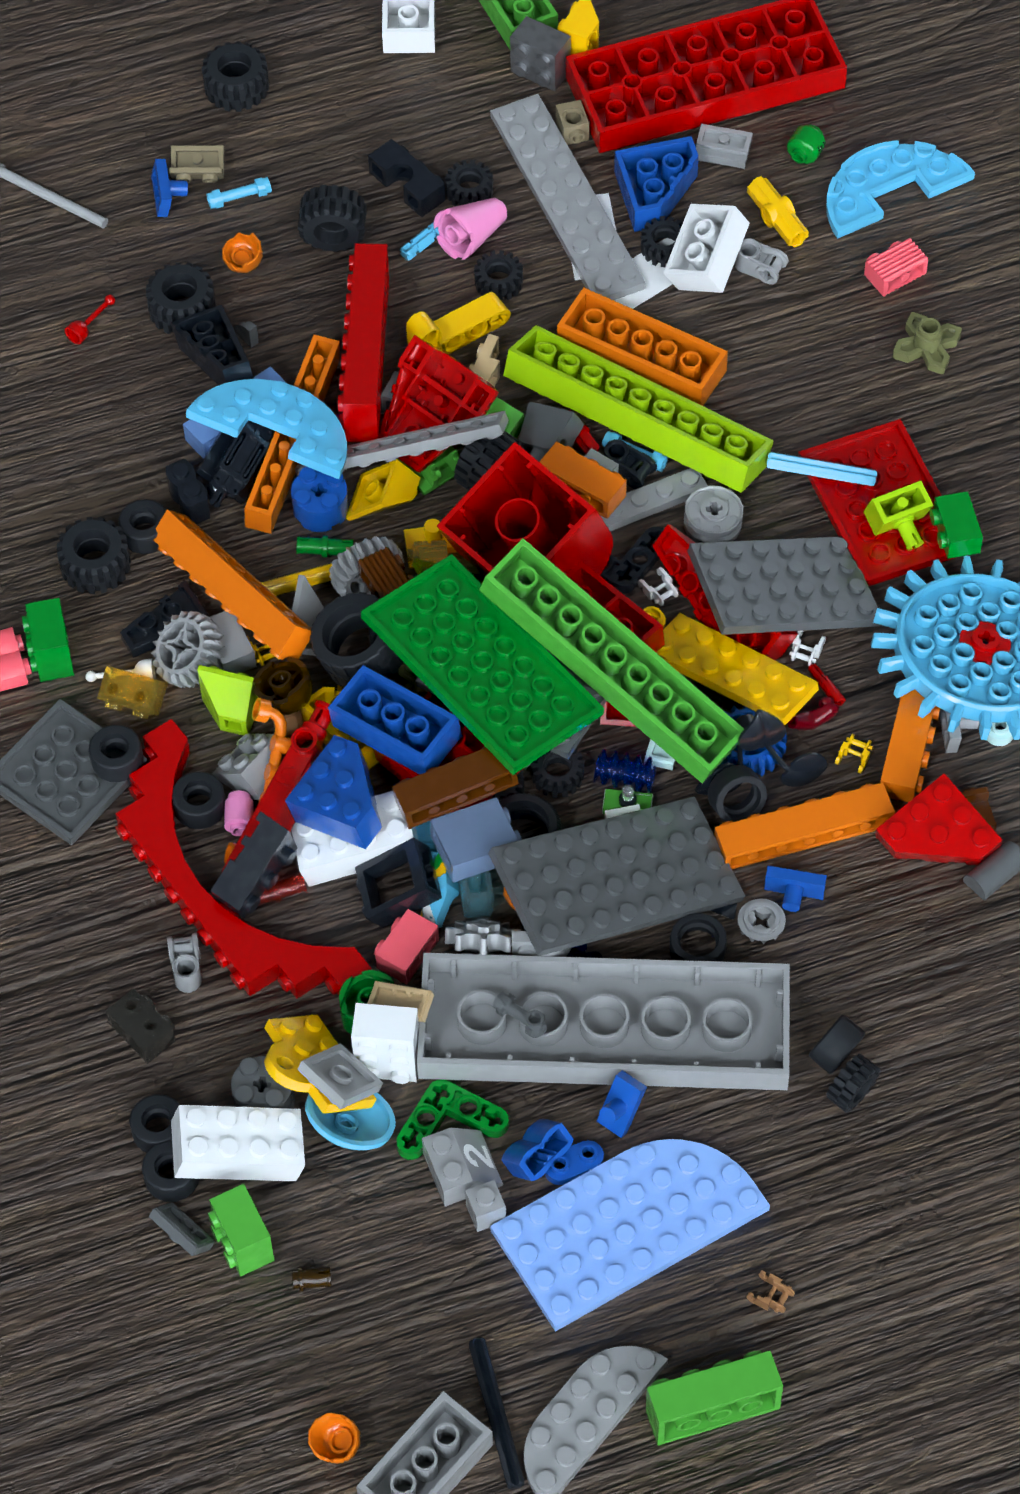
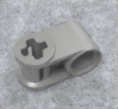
[735,238,789,284]
[167,932,202,993]

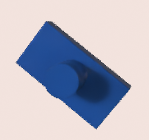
[151,159,188,217]
[764,866,827,912]
[596,1070,647,1138]

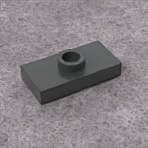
[149,1202,215,1256]

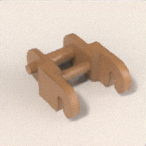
[746,1270,795,1313]

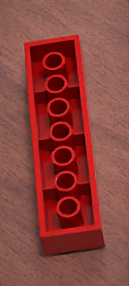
[338,243,389,442]

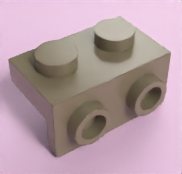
[169,145,225,183]

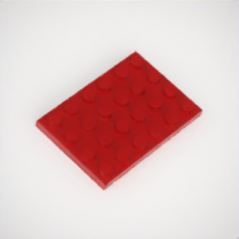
[798,419,957,586]

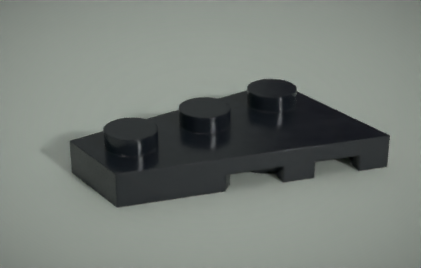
[120,580,209,658]

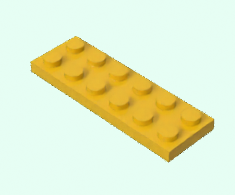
[656,613,819,725]

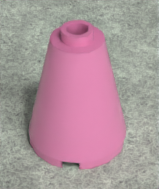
[433,198,507,260]

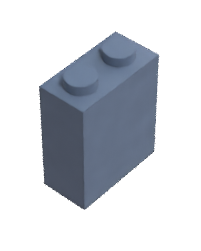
[430,797,522,883]

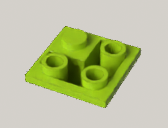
[197,665,257,736]

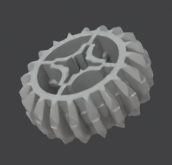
[329,536,405,597]
[151,611,225,688]

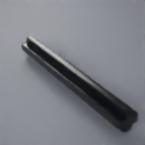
[469,1337,524,1490]

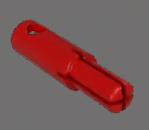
[808,663,846,707]

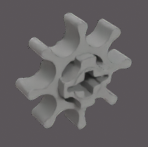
[445,918,521,955]

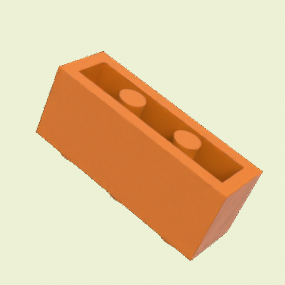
[540,441,627,519]

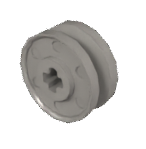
[683,485,743,543]

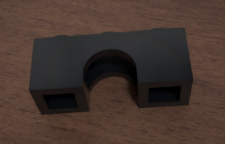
[368,139,445,217]

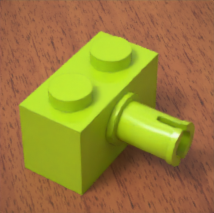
[863,481,933,551]

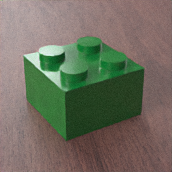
[22,598,74,682]

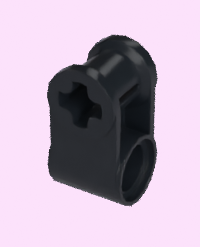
[604,439,657,489]

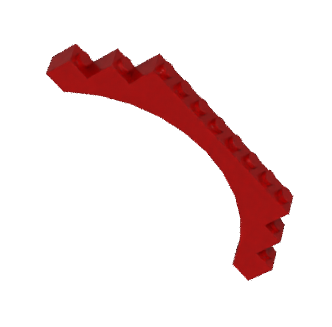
[115,719,372,999]

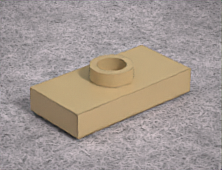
[367,981,434,1023]

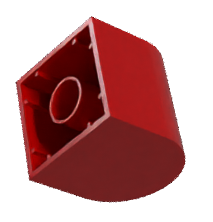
[437,442,613,576]

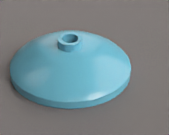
[305,1093,396,1150]

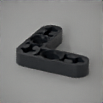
[600,527,664,594]

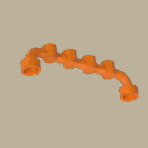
[224,698,291,863]

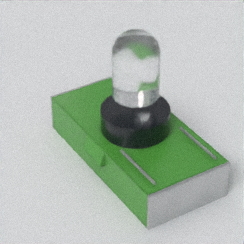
[602,784,653,814]

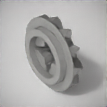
[737,899,786,944]

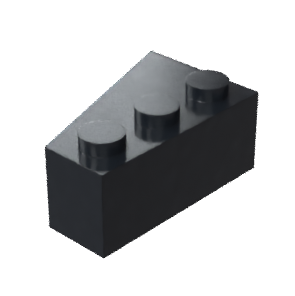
[211,811,298,918]

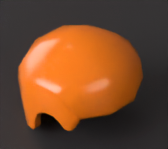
[222,232,263,273]
[308,1412,360,1464]

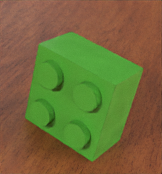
[207,1184,275,1277]

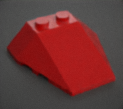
[379,335,499,473]

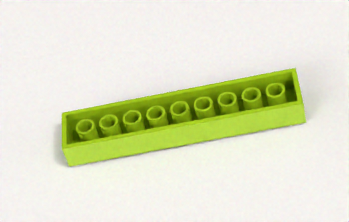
[503,325,774,493]

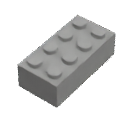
[356,1391,493,1494]

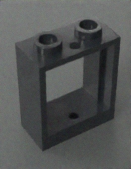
[355,837,442,928]

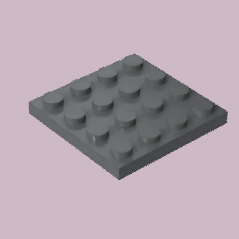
[0,699,148,845]

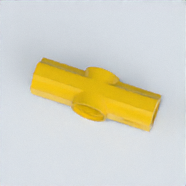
[747,176,809,248]

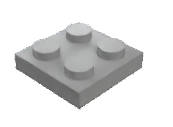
[297,1043,383,1110]

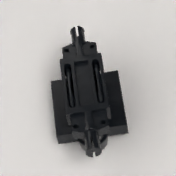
[196,420,273,507]

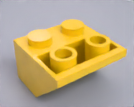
[557,0,599,55]

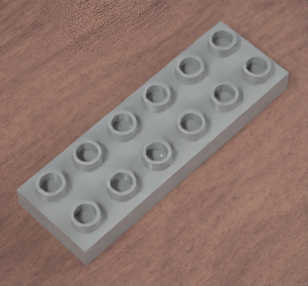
[417,953,790,1090]

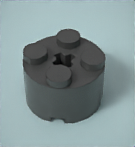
[231,1056,295,1109]

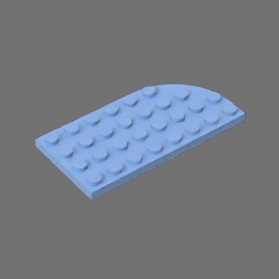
[490,1139,770,1332]

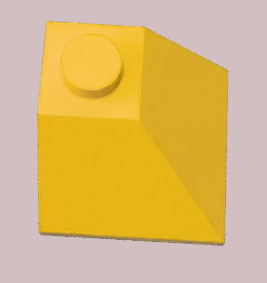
[346,459,421,521]

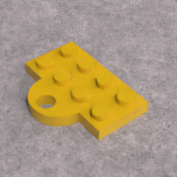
[264,1014,376,1114]

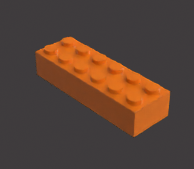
[557,287,728,406]

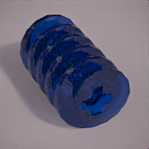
[593,748,657,794]

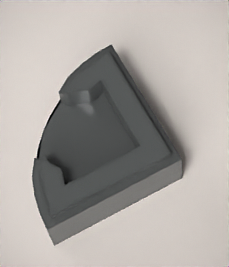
[234,321,259,348]

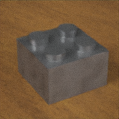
[510,16,571,91]

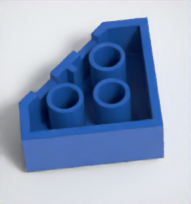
[614,136,698,232]
[285,735,382,849]

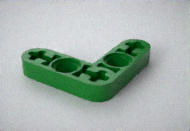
[396,1080,509,1160]

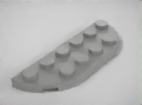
[524,1346,668,1494]

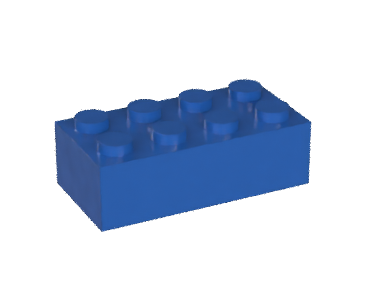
[328,665,462,775]

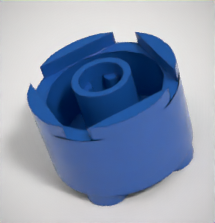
[291,467,349,532]

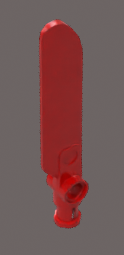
[220,700,331,917]

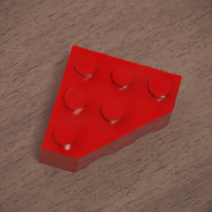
[875,773,1003,865]

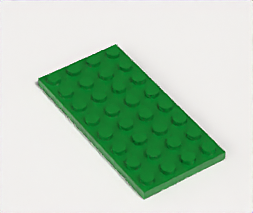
[361,554,605,775]

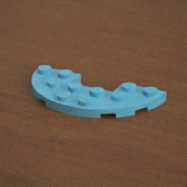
[826,140,975,239]
[186,379,347,479]

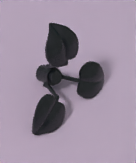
[694,709,828,795]

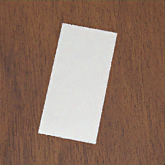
[614,238,675,309]

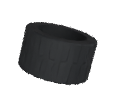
[310,592,404,687]

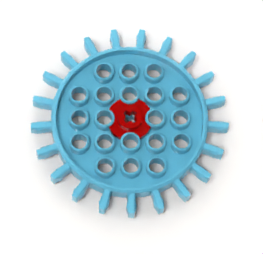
[871,556,1020,740]

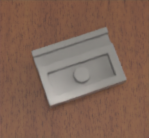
[696,124,753,169]

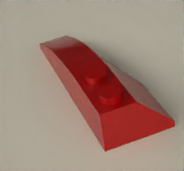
[652,524,798,661]

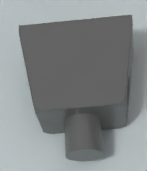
[519,402,584,462]

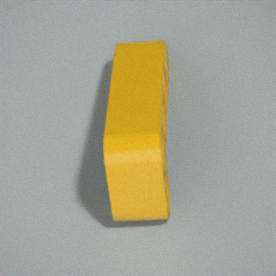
[406,292,511,354]

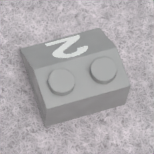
[422,1128,503,1206]

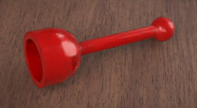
[64,295,115,344]

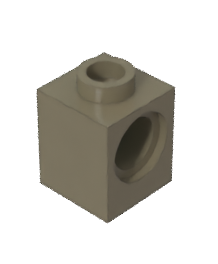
[556,100,589,145]

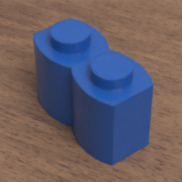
[501,1118,574,1181]

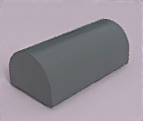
[963,841,1020,901]

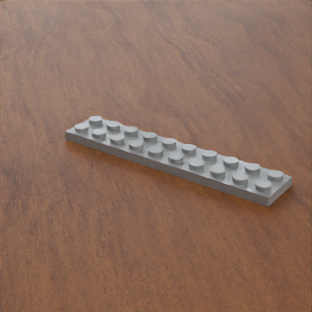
[490,94,645,300]

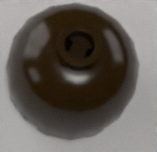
[253,657,313,715]

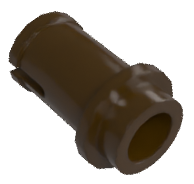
[292,1267,331,1292]

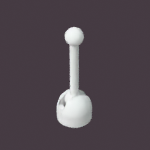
[85,658,156,682]

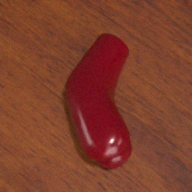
[787,697,839,731]

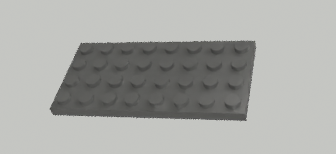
[488,797,745,956]

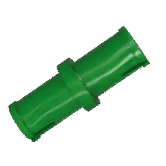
[296,535,354,558]

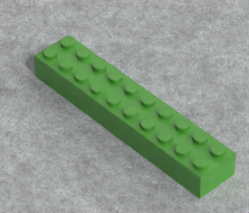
[479,538,744,784]

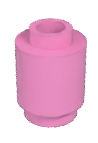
[224,790,254,836]

